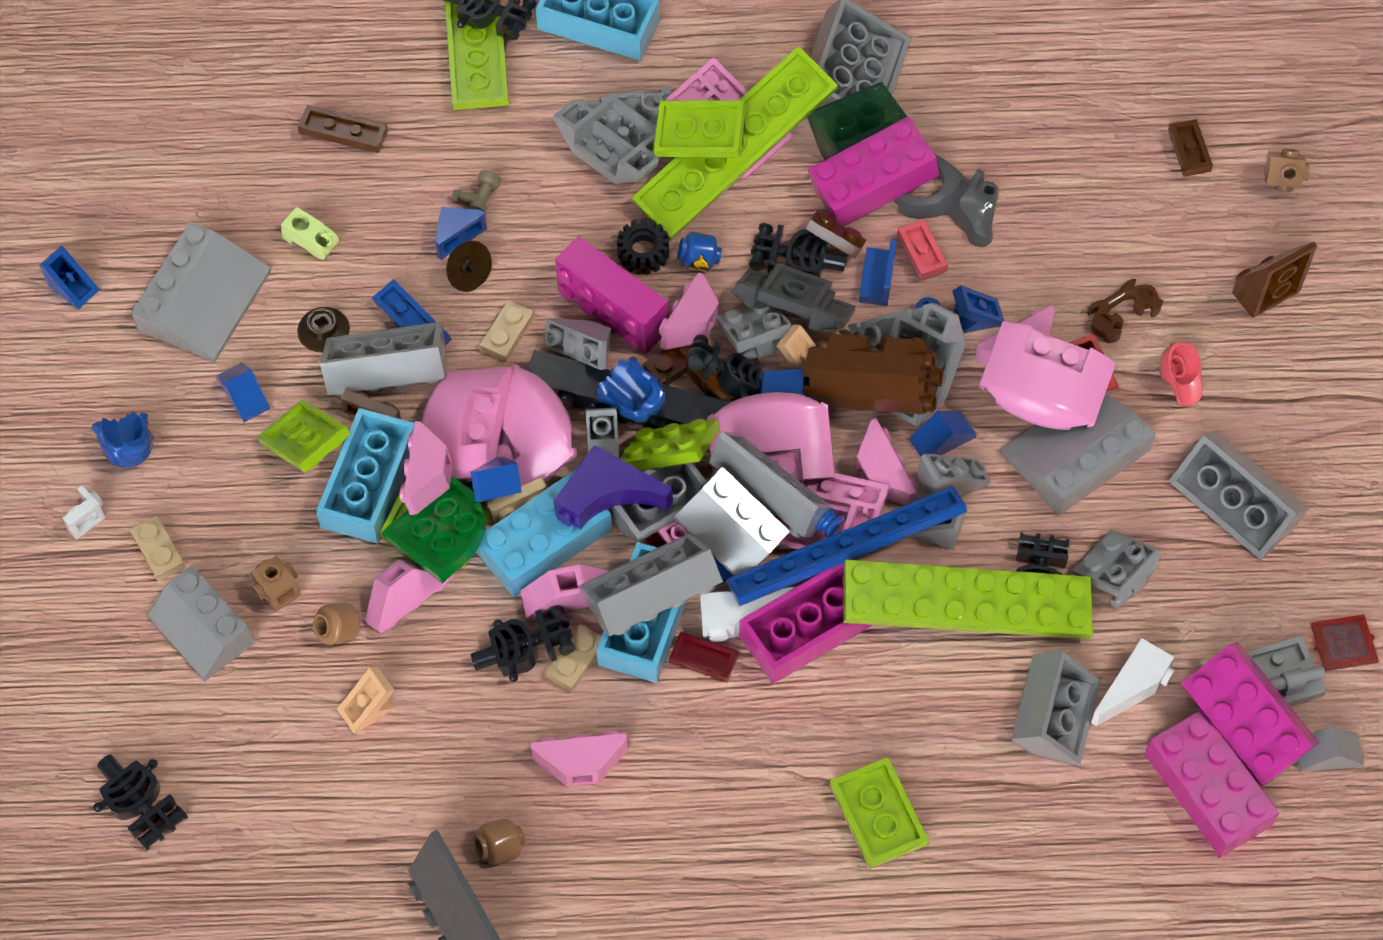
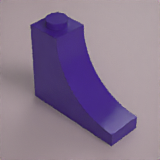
[553,445,673,529]

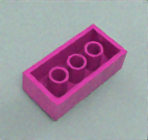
[808,116,940,226]
[555,236,668,354]
[739,563,872,684]
[1181,642,1320,786]
[1145,710,1279,858]

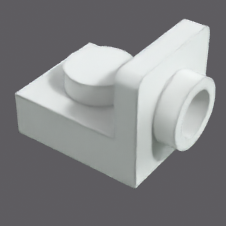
[62,485,106,540]

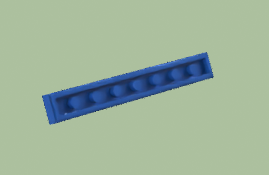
[726,486,967,606]

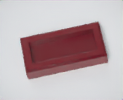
[669,631,739,683]

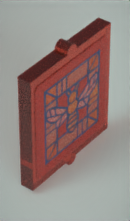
[1311,614,1379,671]

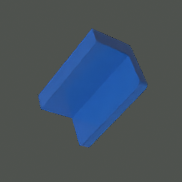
[859,239,897,306]

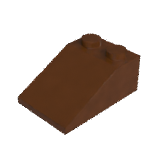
[1232,242,1317,318]

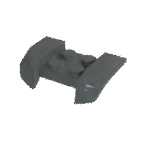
[731,263,856,330]

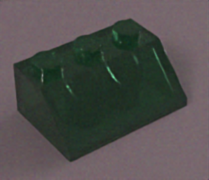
[807,82,908,160]

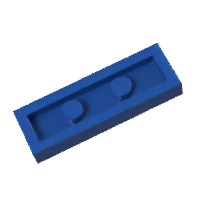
[372,279,452,346]

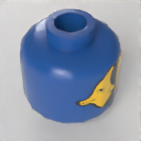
[677,232,722,272]

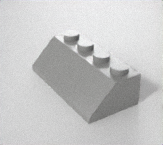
[320,322,447,396]
[709,431,833,538]
[1169,431,1309,560]
[579,533,723,636]

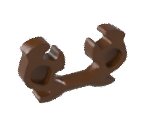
[1088,278,1163,343]

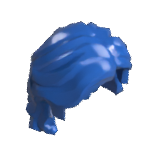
[596,356,665,422]
[91,412,154,468]

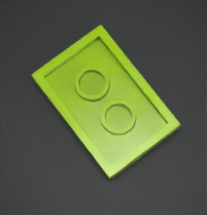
[653,100,746,157]
[257,400,351,473]
[620,419,721,471]
[829,757,929,869]

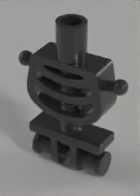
[443,0,537,40]
[749,223,847,277]
[688,334,762,399]
[1015,532,1069,575]
[470,605,576,682]
[93,754,188,851]

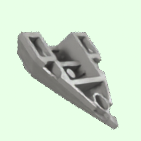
[553,86,671,184]
[848,303,966,426]

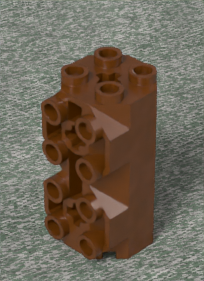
[803,332,943,414]

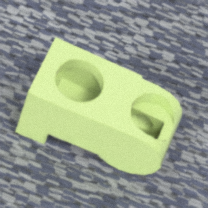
[281,206,339,260]

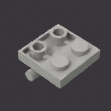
[717,301,792,360]
[1073,530,1161,609]
[1246,636,1326,706]

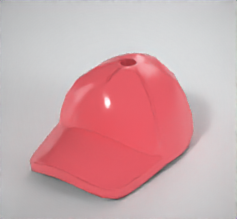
[1160,342,1202,407]

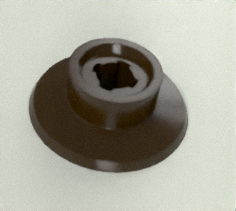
[446,241,492,292]
[297,307,350,353]

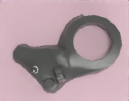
[893,153,998,247]

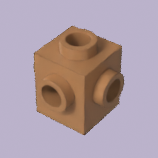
[1264,148,1309,192]
[251,555,301,612]

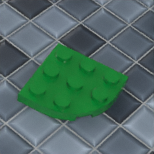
[381,475,486,584]

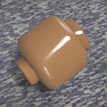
[313,603,360,645]
[474,819,525,865]

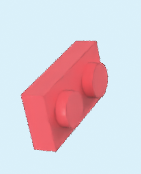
[897,220,948,281]

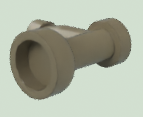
[452,170,501,213]

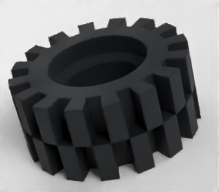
[617,219,669,275]

